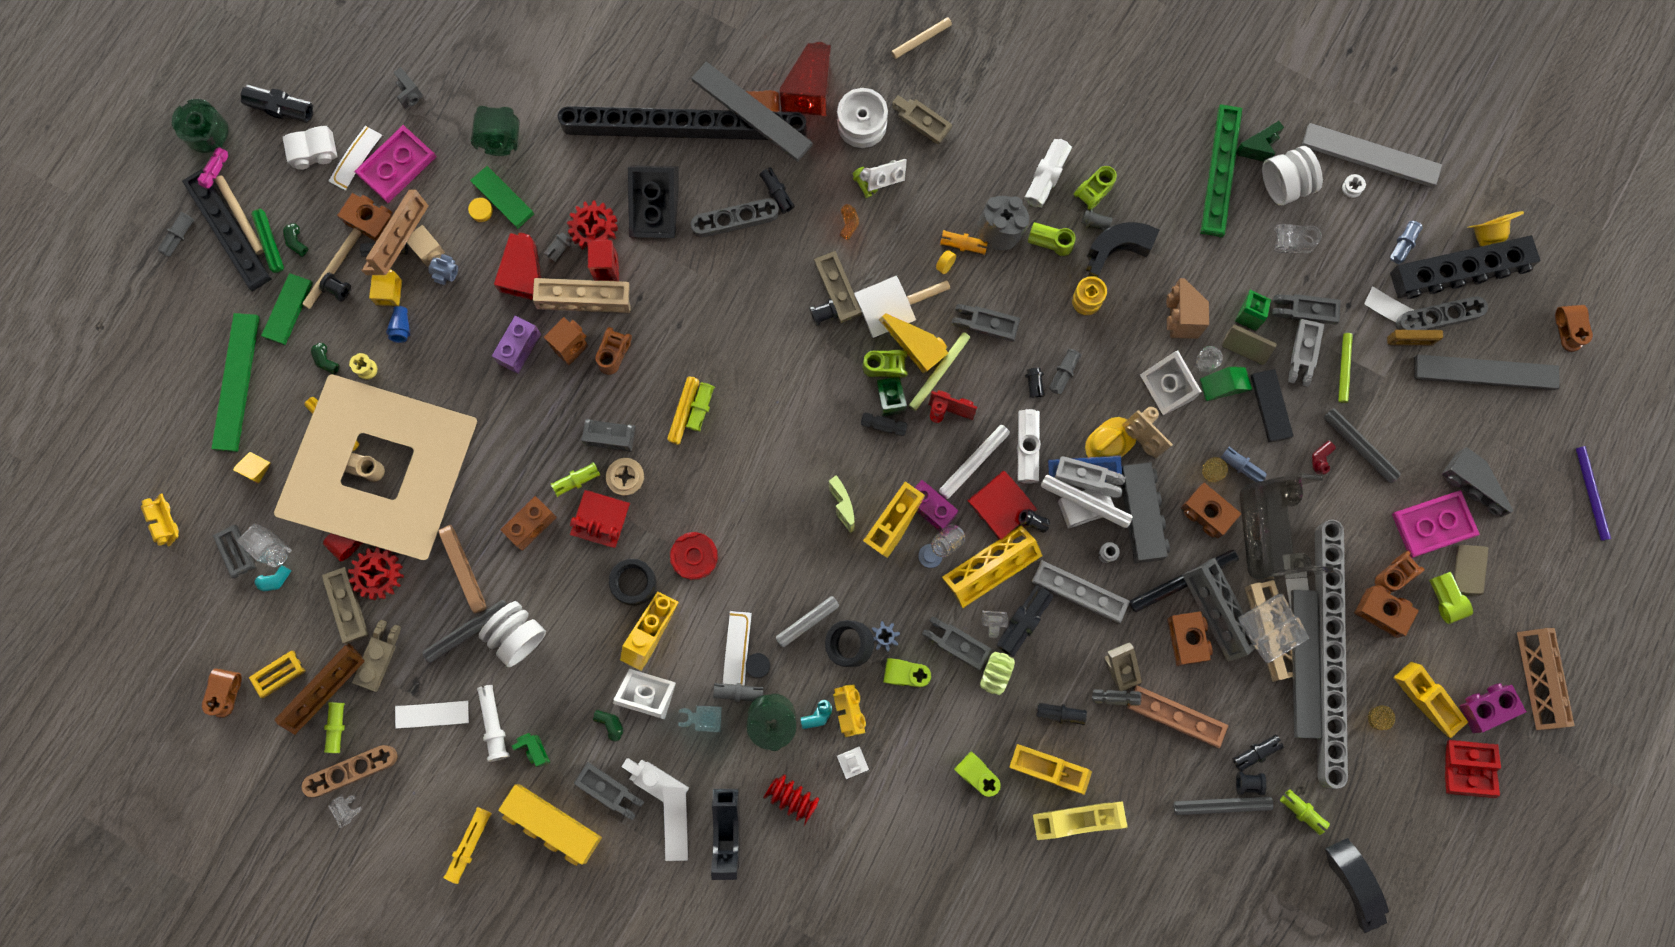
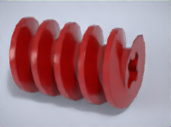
[763,774,819,826]

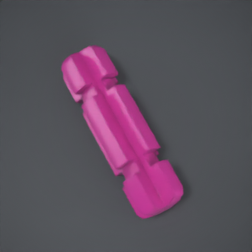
[198,147,228,189]

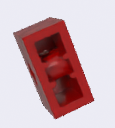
[588,238,619,282]

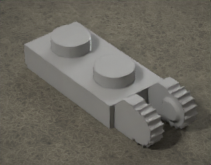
[1288,319,1324,387]
[1055,456,1125,498]

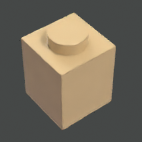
[407,225,445,266]

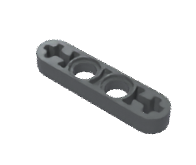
[691,199,779,238]
[1396,296,1488,330]

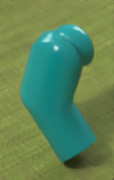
[255,565,291,592]
[801,700,832,729]

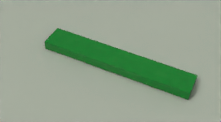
[1200,104,1243,237]
[211,313,260,452]

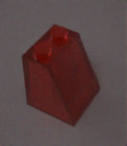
[780,42,831,116]

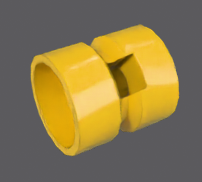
[1072,277,1107,315]

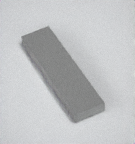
[1031,560,1130,624]

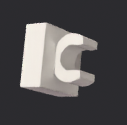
[837,746,869,779]

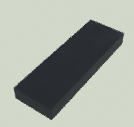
[1251,369,1294,443]

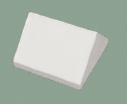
[1140,351,1202,415]
[613,669,676,719]

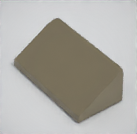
[1222,325,1277,365]
[1454,545,1489,596]

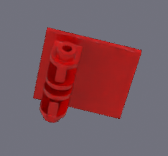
[928,390,977,423]
[570,490,630,548]

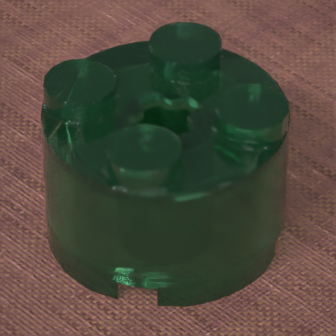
[172,99,228,153]
[471,106,520,156]
[747,694,797,751]

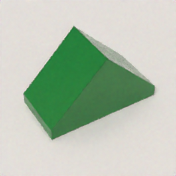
[1235,290,1271,331]
[1200,367,1252,401]

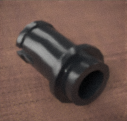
[1025,368,1045,398]
[1018,509,1050,533]

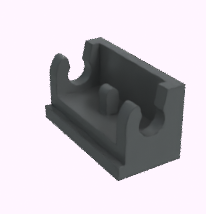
[581,419,636,452]

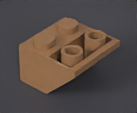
[1166,278,1209,339]

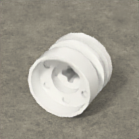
[1262,146,1323,205]
[479,601,546,667]

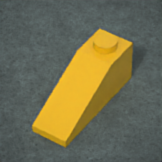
[879,313,948,373]
[863,482,925,558]

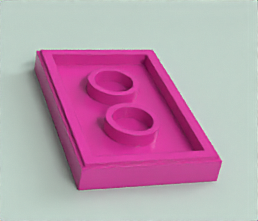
[354,125,437,203]
[1392,490,1480,558]

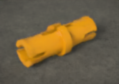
[940,230,988,255]

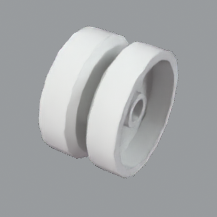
[837,88,888,148]

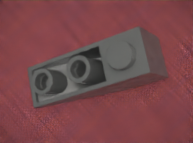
[1442,447,1513,517]

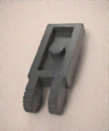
[1272,294,1341,325]
[952,304,1021,342]
[922,617,992,671]
[574,762,644,820]

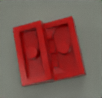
[968,471,1037,540]
[1445,740,1501,798]

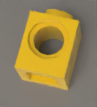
[369,270,402,306]

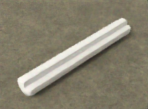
[939,425,1010,499]
[1041,475,1132,528]

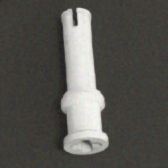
[477,685,510,762]

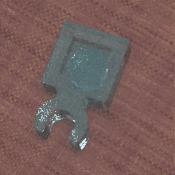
[678,706,722,732]

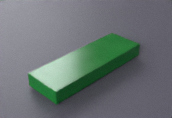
[470,166,534,229]
[261,273,313,345]

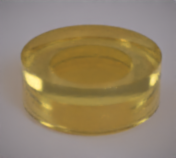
[1202,457,1228,482]
[1368,705,1395,731]

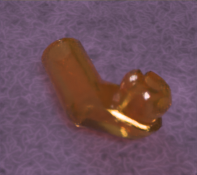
[840,204,860,240]

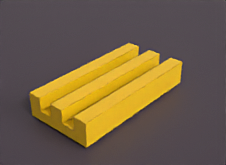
[249,651,306,698]

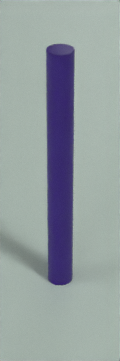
[1576,446,1611,541]

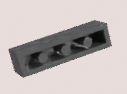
[1121,462,1170,564]

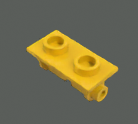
[141,494,179,546]
[833,685,866,737]

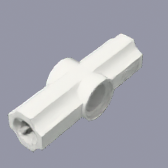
[1024,139,1072,208]
[1017,409,1041,484]

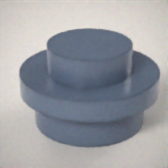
[918,544,943,568]

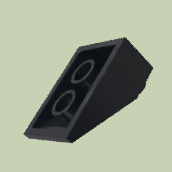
[628,165,679,238]

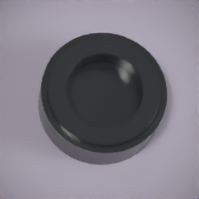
[746,653,770,678]

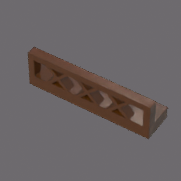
[274,643,365,735]

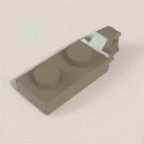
[892,95,952,145]

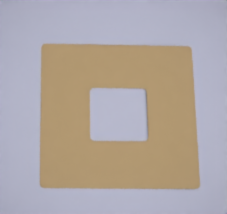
[274,374,477,560]

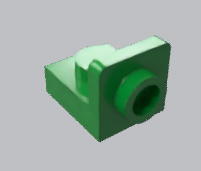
[511,733,550,767]

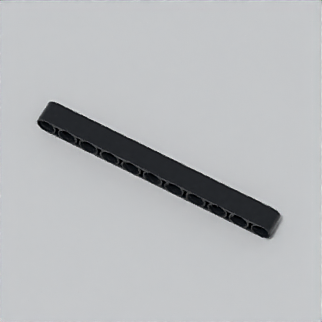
[557,106,807,140]

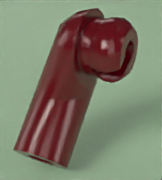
[1312,440,1336,475]

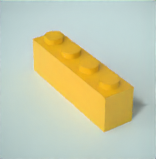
[498,784,602,866]

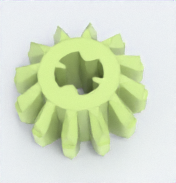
[980,651,1015,695]

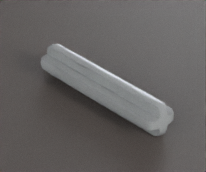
[776,596,839,647]

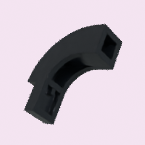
[1086,222,1160,278]
[711,789,740,880]
[1325,838,1389,933]

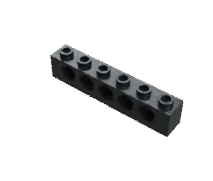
[1390,235,1541,299]

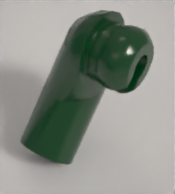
[283,223,309,257]
[311,342,340,375]
[593,710,623,741]

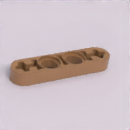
[439,525,487,614]
[302,745,397,798]

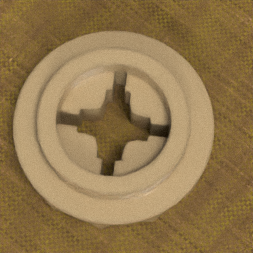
[606,458,644,496]

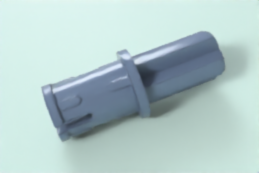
[1390,221,1423,264]
[1220,446,1267,484]

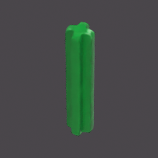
[251,209,284,273]

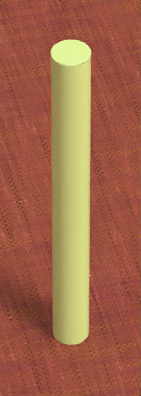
[909,332,970,411]

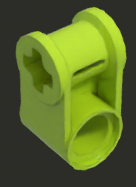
[1073,166,1117,210]
[862,350,908,378]
[883,658,931,687]
[954,751,1000,797]

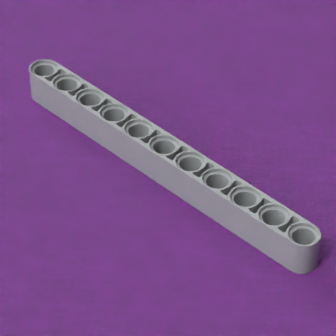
[1315,520,1348,789]

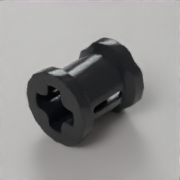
[319,272,351,302]
[809,298,838,326]
[1236,772,1267,795]

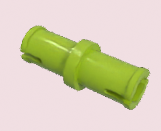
[686,382,715,432]
[551,462,600,497]
[324,702,345,753]
[1280,789,1330,835]

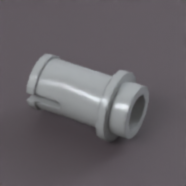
[1098,542,1120,563]

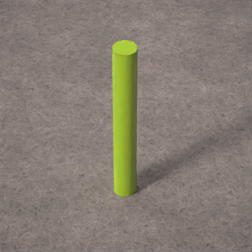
[1338,333,1353,403]

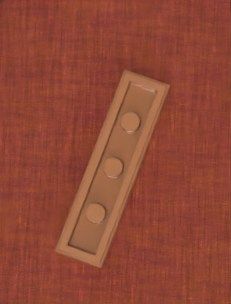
[1127,685,1229,748]

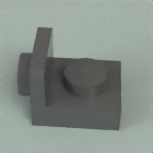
[393,67,423,109]

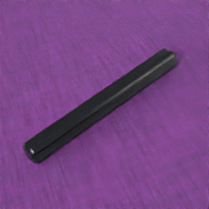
[1129,550,1239,612]

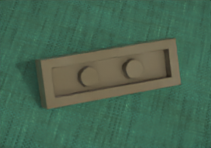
[814,251,862,324]
[322,567,369,644]

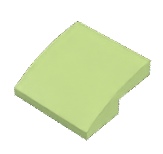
[829,475,854,533]

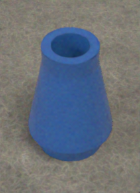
[386,306,410,343]

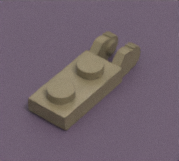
[352,620,401,692]

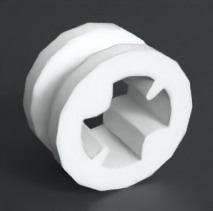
[1342,174,1366,198]

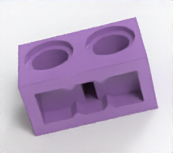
[492,316,541,374]

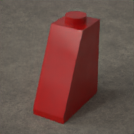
[494,233,541,300]

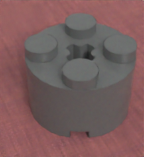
[976,196,1029,250]

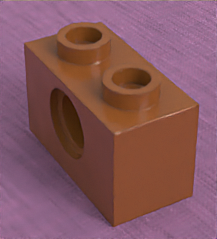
[337,193,393,242]
[544,317,588,365]
[1181,483,1241,539]
[500,496,557,551]
[1354,585,1419,638]
[1167,611,1213,666]

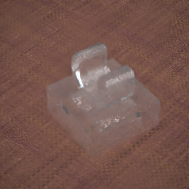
[981,611,1008,638]
[329,795,361,828]

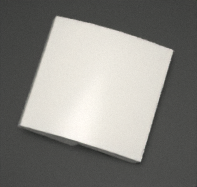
[854,276,916,338]

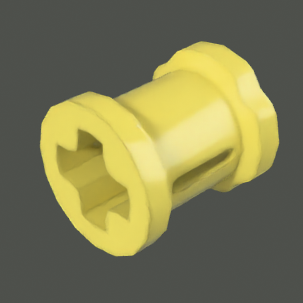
[349,353,378,380]

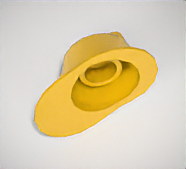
[1467,211,1524,246]
[1085,417,1136,458]

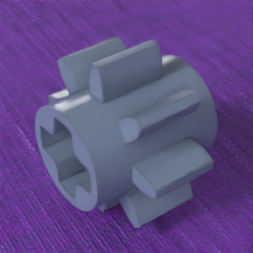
[429,254,458,285]
[872,621,900,652]

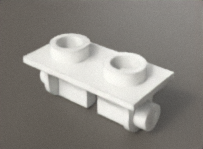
[860,159,907,191]

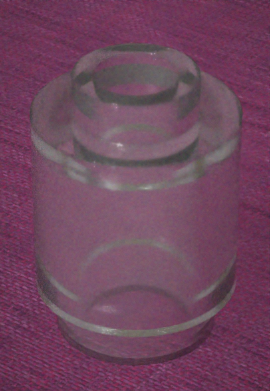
[931,524,966,557]

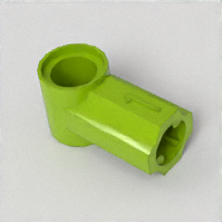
[1028,222,1076,256]
[1429,572,1473,624]

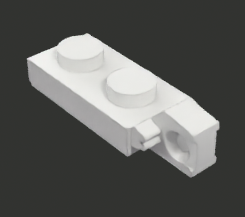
[622,758,689,802]

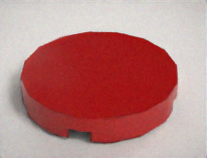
[670,532,718,580]

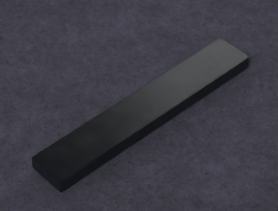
[182,169,272,292]

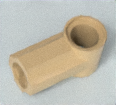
[344,453,385,482]

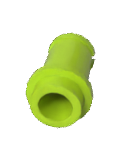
[852,167,878,198]

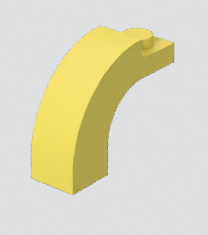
[1033,801,1127,840]

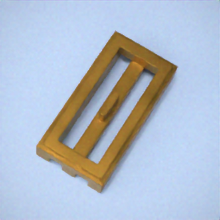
[1387,330,1443,346]

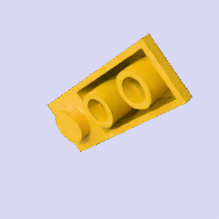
[620,591,679,671]

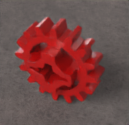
[567,200,618,249]
[348,547,404,600]

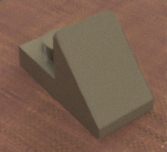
[1104,642,1142,691]

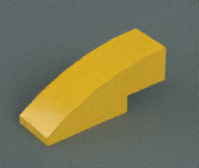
[1393,662,1468,738]
[1009,744,1092,795]

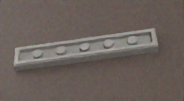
[1301,123,1442,188]

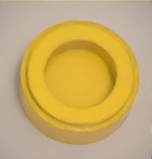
[468,198,493,222]
[936,250,956,274]

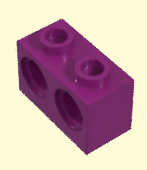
[915,480,959,533]
[1459,683,1526,733]

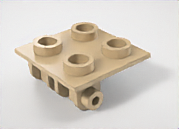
[1122,407,1173,459]

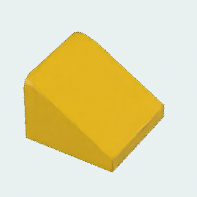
[233,452,271,483]

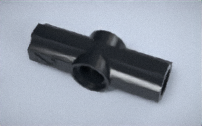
[240,85,313,123]
[996,585,1054,657]

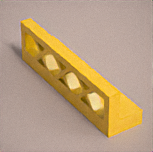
[942,525,1042,608]

